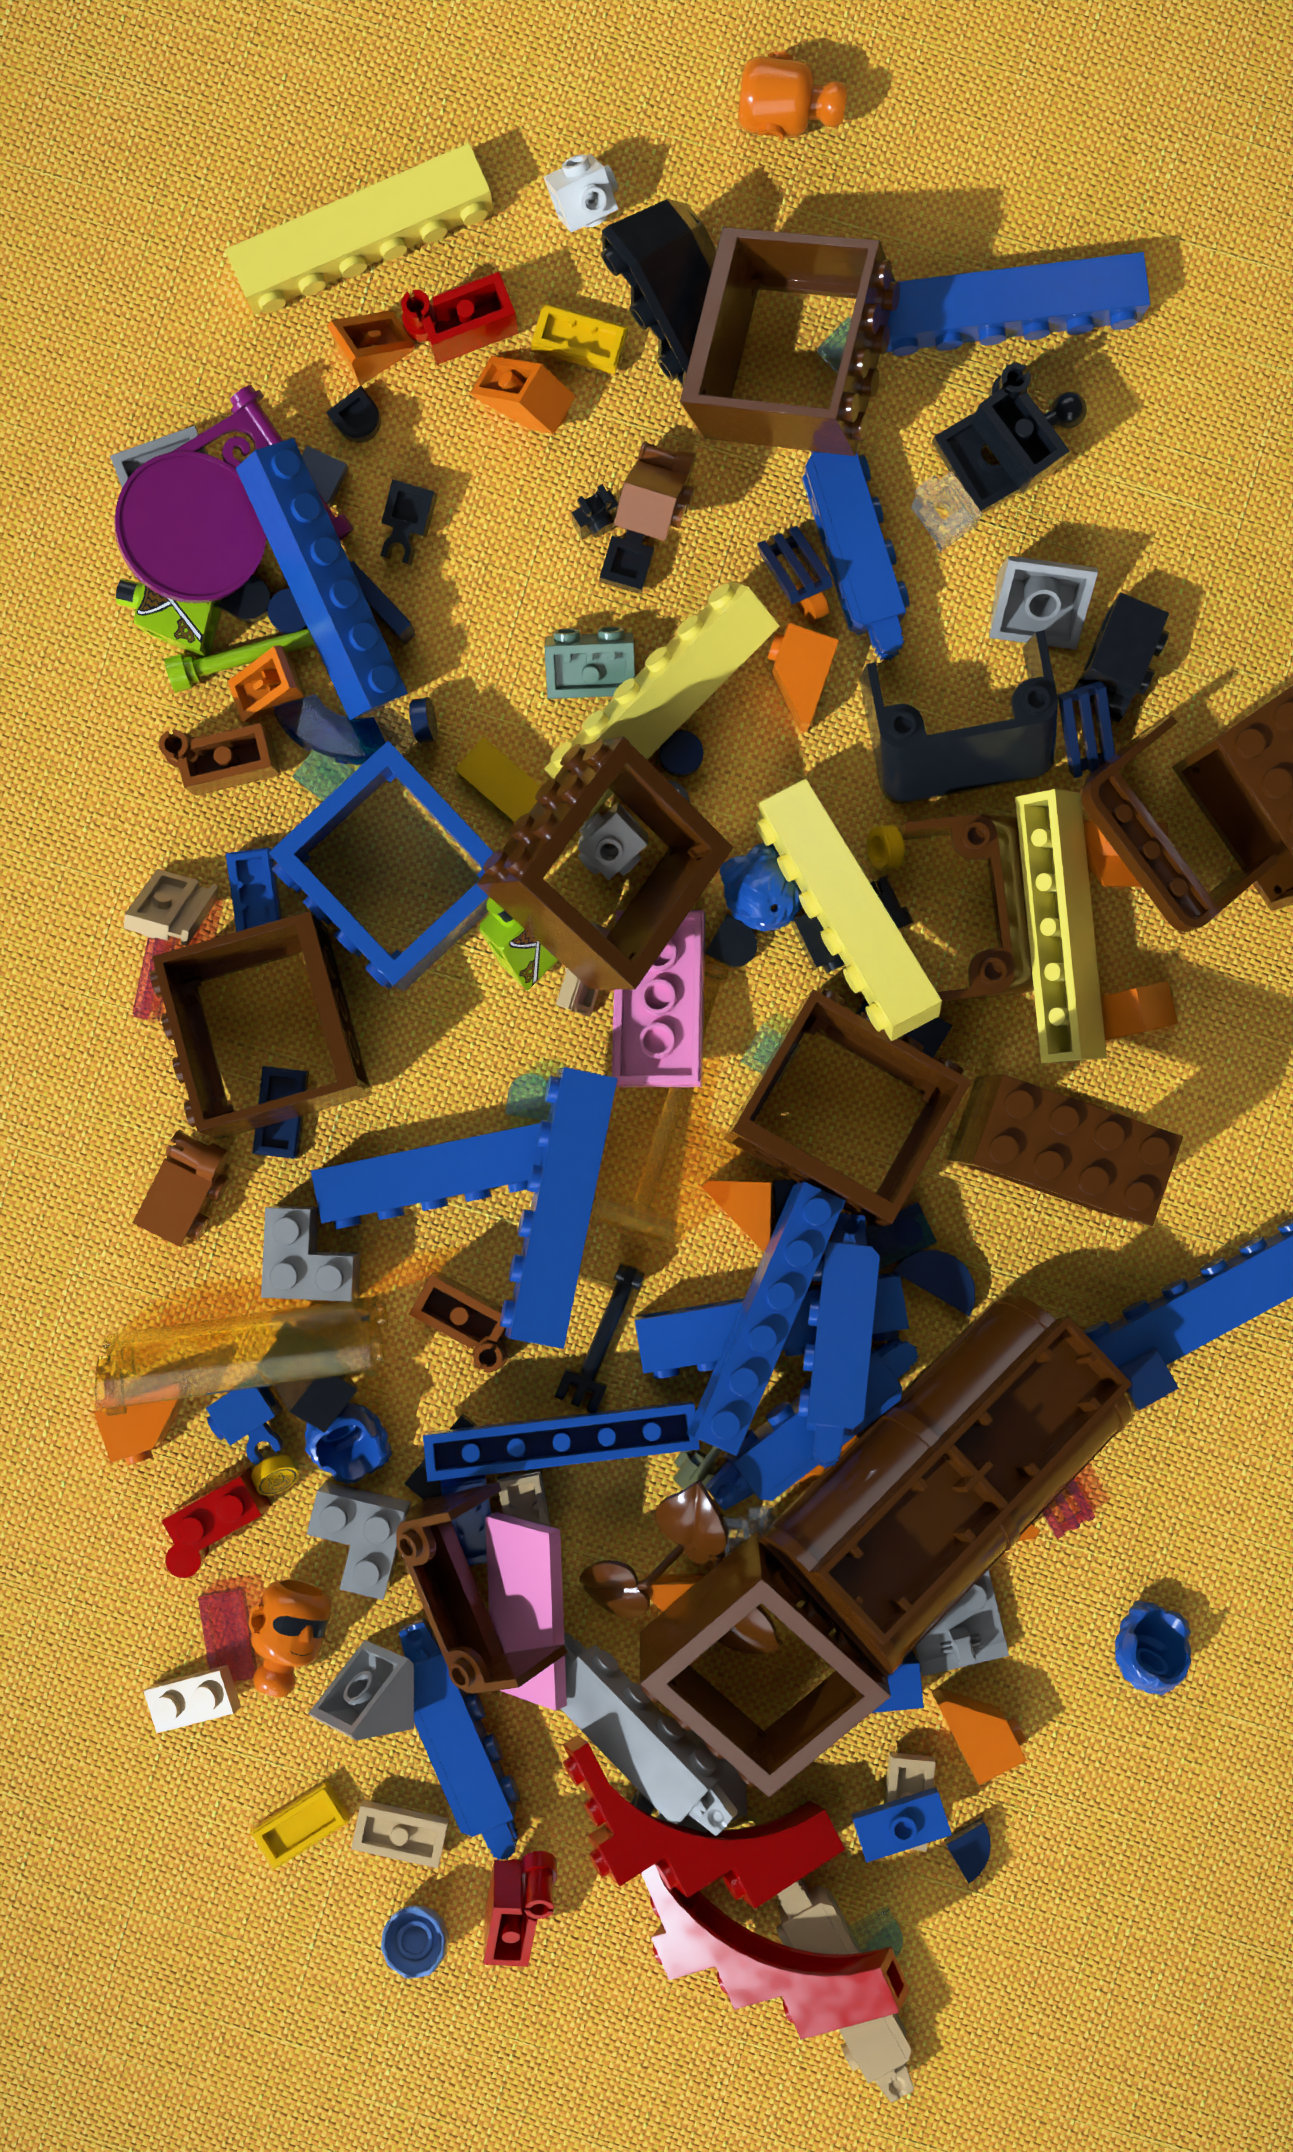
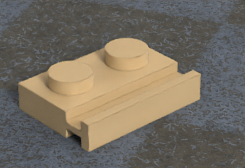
[124,869,218,946]

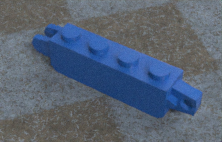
[802,451,910,661]
[798,1213,880,1469]
[705,1338,919,1511]
[399,1618,520,1860]

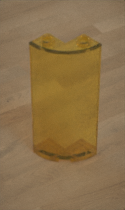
[95,1296,388,1416]

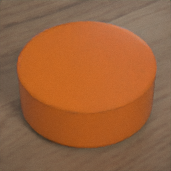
[794,578,829,624]

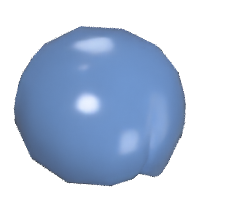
[381,1905,449,1979]

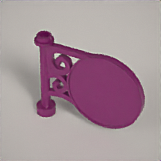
[114,385,354,603]

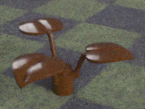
[579,1480,783,1654]

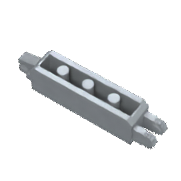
[561,1632,738,1836]

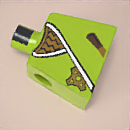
[116,578,222,658]
[479,897,558,991]

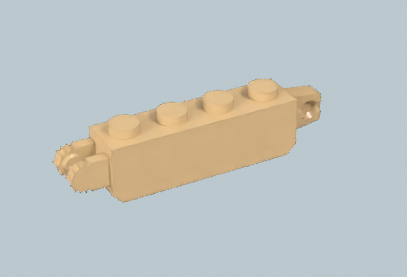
[776,1878,914,2103]

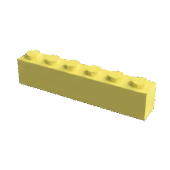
[225,143,494,315]
[544,581,780,815]
[755,779,942,1041]
[1015,789,1107,1064]

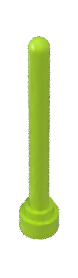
[164,628,315,693]

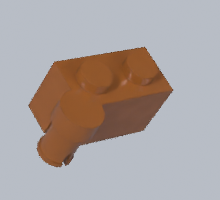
[614,441,696,541]
[159,723,281,796]
[132,1130,230,1247]
[409,1271,510,1373]

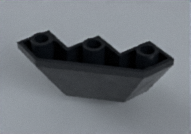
[600,199,716,386]

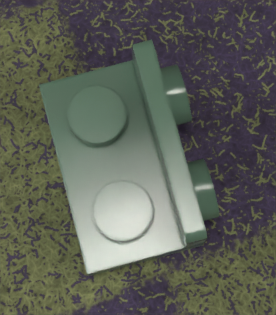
[544,627,635,699]

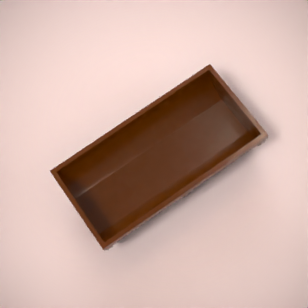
[757,1290,1132,1678]

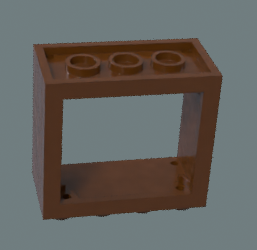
[680,227,900,456]
[1172,686,1293,911]
[476,736,734,990]
[150,911,372,1139]
[723,989,972,1228]
[947,1074,1183,1226]
[640,1531,891,1797]

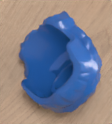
[719,842,802,931]
[305,1402,392,1485]
[1115,1600,1192,1695]

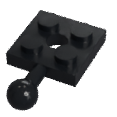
[932,392,1087,517]

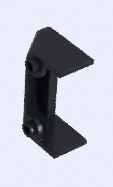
[859,630,1058,804]

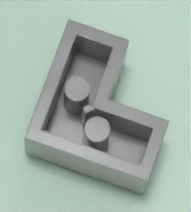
[261,1205,361,1302]
[306,1481,411,1600]

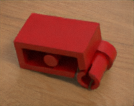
[401,272,519,365]
[161,1467,272,1578]
[483,1851,557,1967]

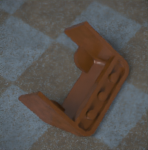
[1081,716,1279,932]
[899,814,1034,1003]
[396,1482,568,1694]

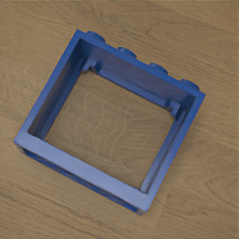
[268,741,494,991]

